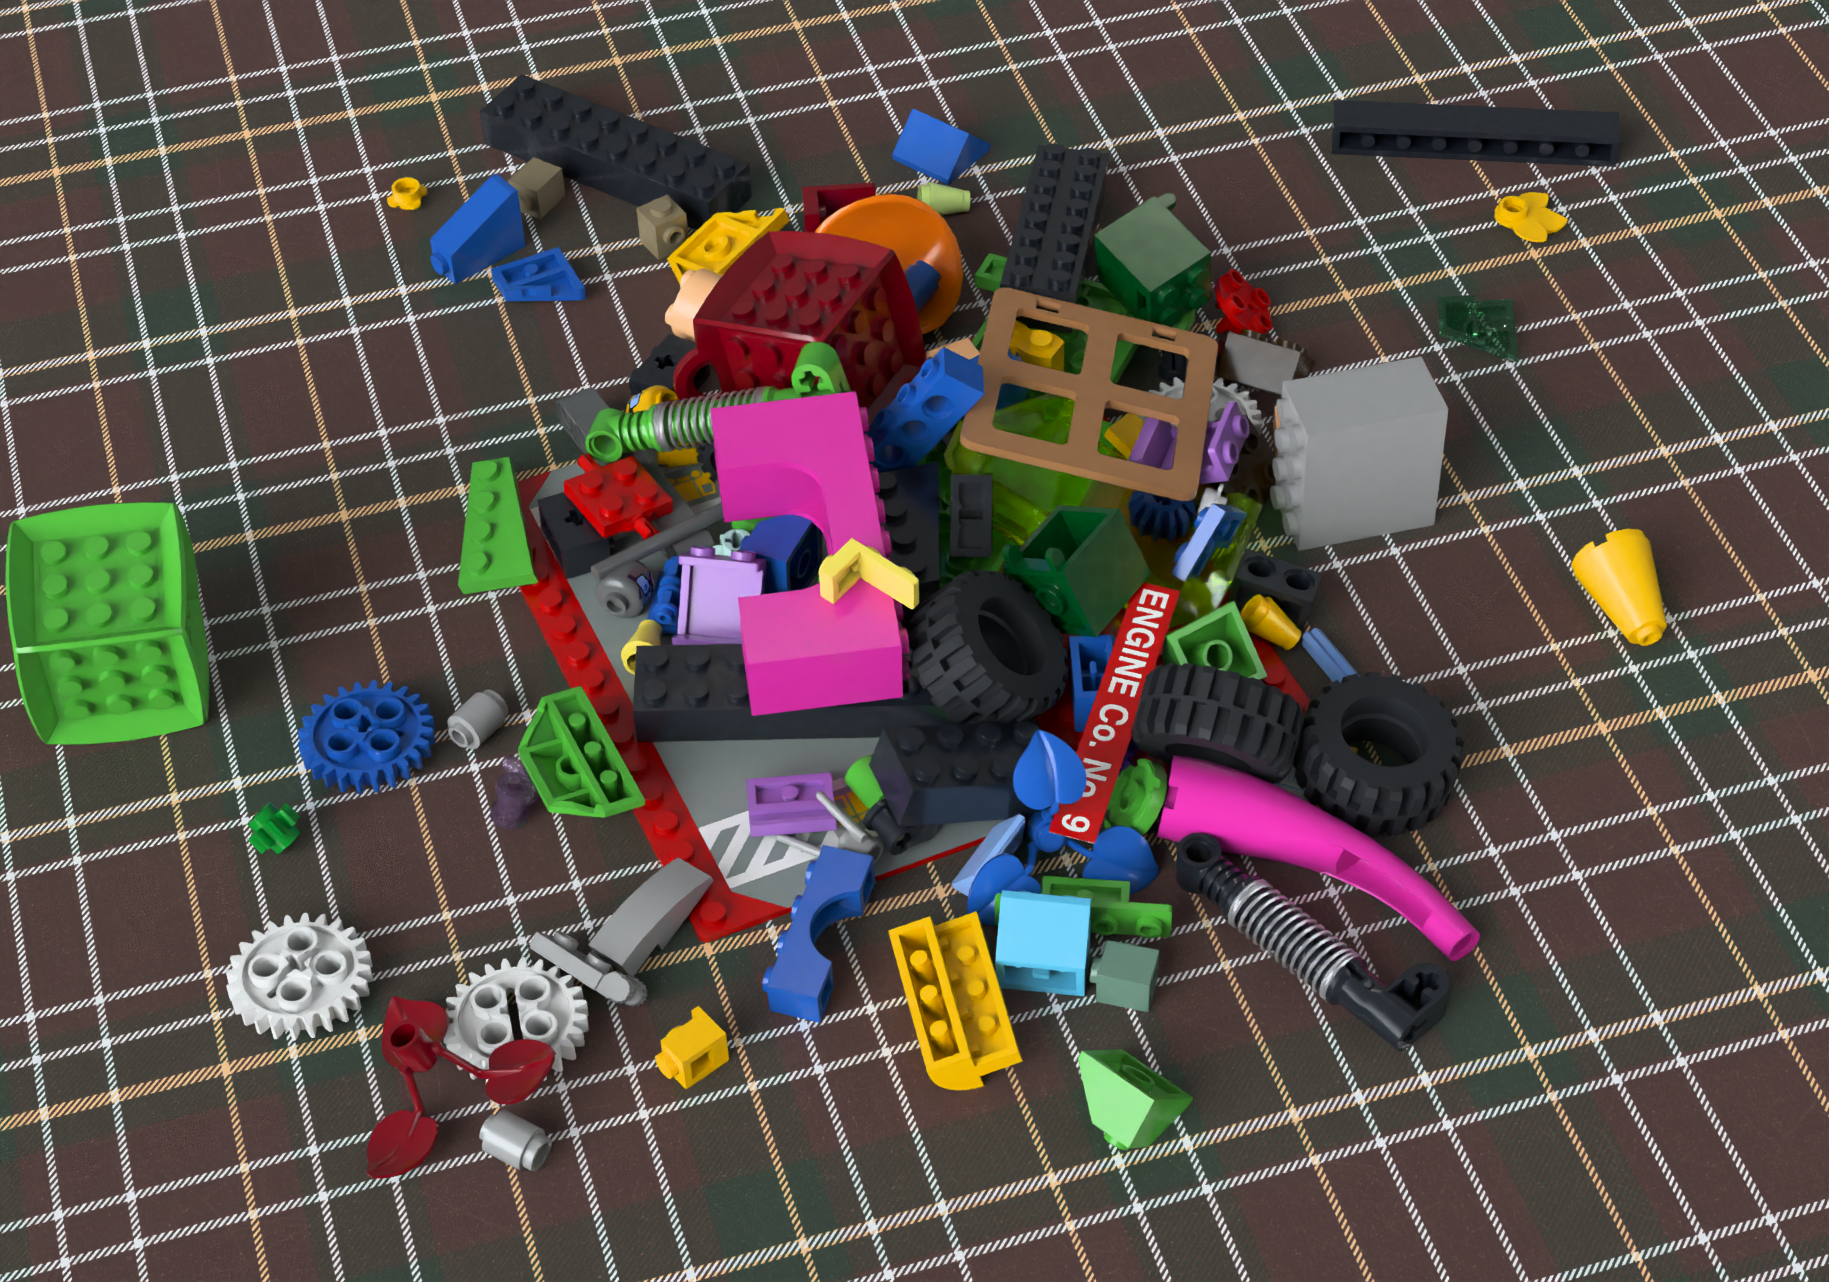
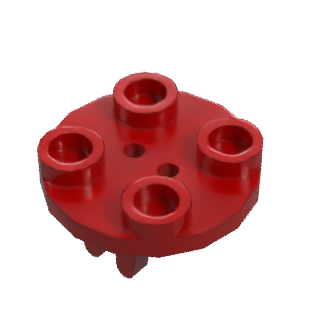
[1214,268,1273,337]

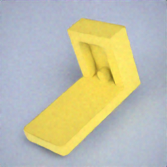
[819,538,919,609]

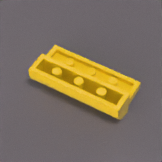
[888,912,1023,1090]

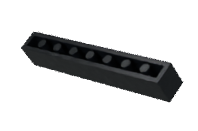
[1331,100,1621,167]

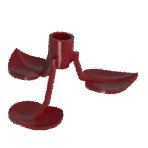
[366,996,556,1179]

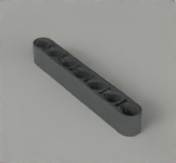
[555,387,715,560]

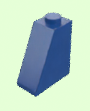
[430,173,526,284]

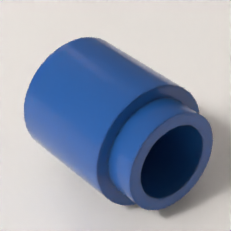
[904,260,941,314]

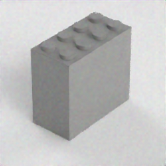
[1270,357,1449,551]

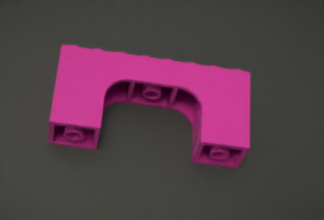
[711,391,910,716]

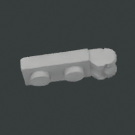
[529,931,648,1007]

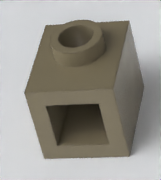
[508,157,566,220]
[636,195,688,260]

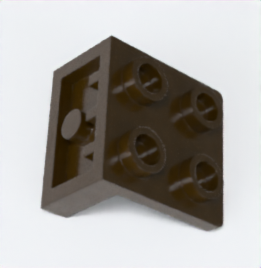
[1213,415,1276,524]

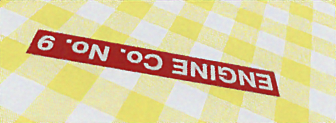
[1048,583,1180,844]

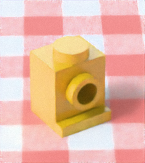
[655,1006,729,1089]

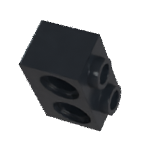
[950,472,993,557]
[1226,549,1323,633]

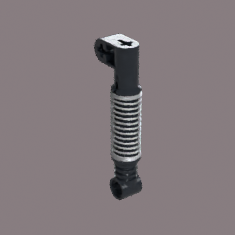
[1175,833,1450,1051]

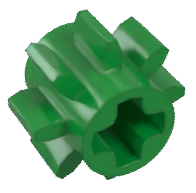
[247,802,301,855]

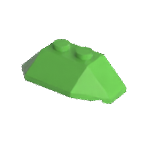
[518,686,645,818]

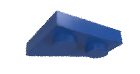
[491,247,586,301]

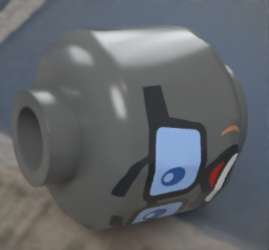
[596,561,654,618]

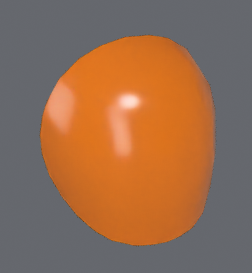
[815,194,963,334]

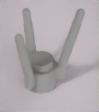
[776,791,884,864]

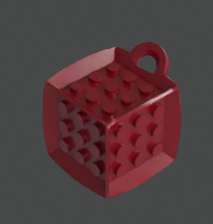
[673,231,925,426]

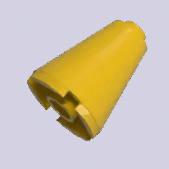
[1571,529,1667,646]

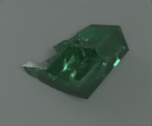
[1437,295,1518,362]

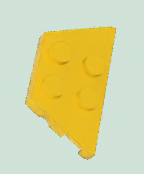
[667,208,790,284]

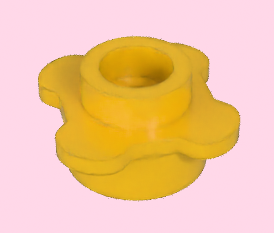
[387,177,428,210]

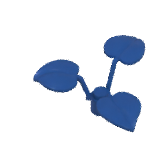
[967,729,1159,926]

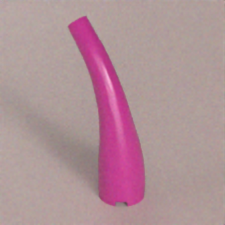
[1157,755,1480,961]

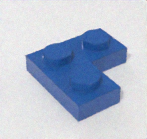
[1171,503,1247,582]

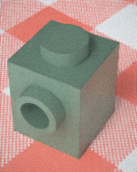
[1090,940,1159,1012]

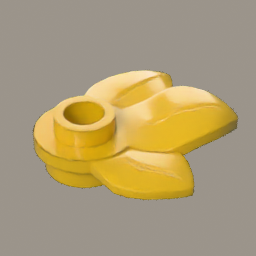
[1494,192,1568,242]

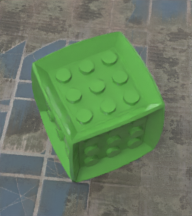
[6,502,209,745]

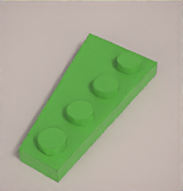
[458,457,539,594]

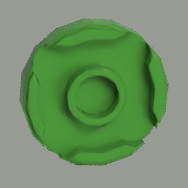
[1104,758,1167,836]

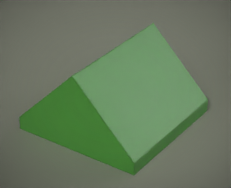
[1163,601,1267,680]

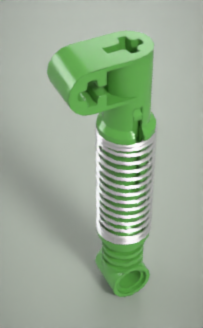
[585,342,851,463]

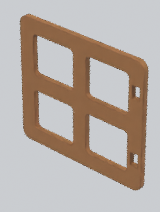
[960,288,1218,501]

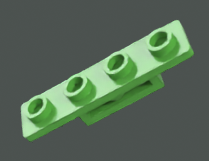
[994,876,1172,938]

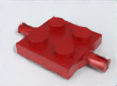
[564,453,673,540]

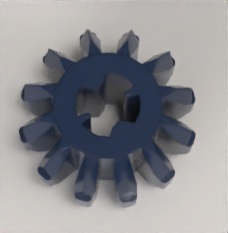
[1128,490,1196,543]

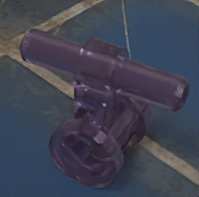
[490,755,541,830]

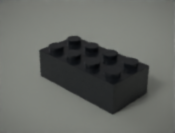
[869,720,1051,827]

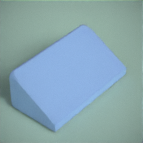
[951,814,1025,896]

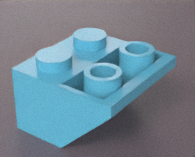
[995,890,1091,996]

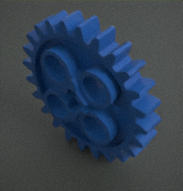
[298,680,436,794]

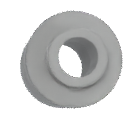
[447,689,508,749]
[479,1110,552,1172]

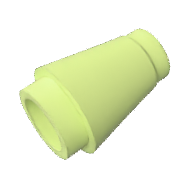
[917,182,971,216]

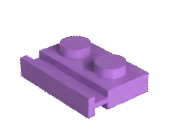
[746,772,836,837]

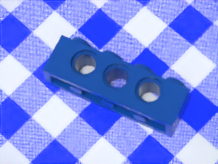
[863,347,985,473]

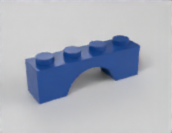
[762,845,875,1023]

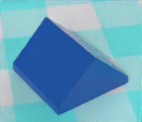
[892,109,990,185]

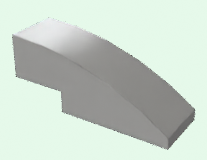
[588,857,714,976]

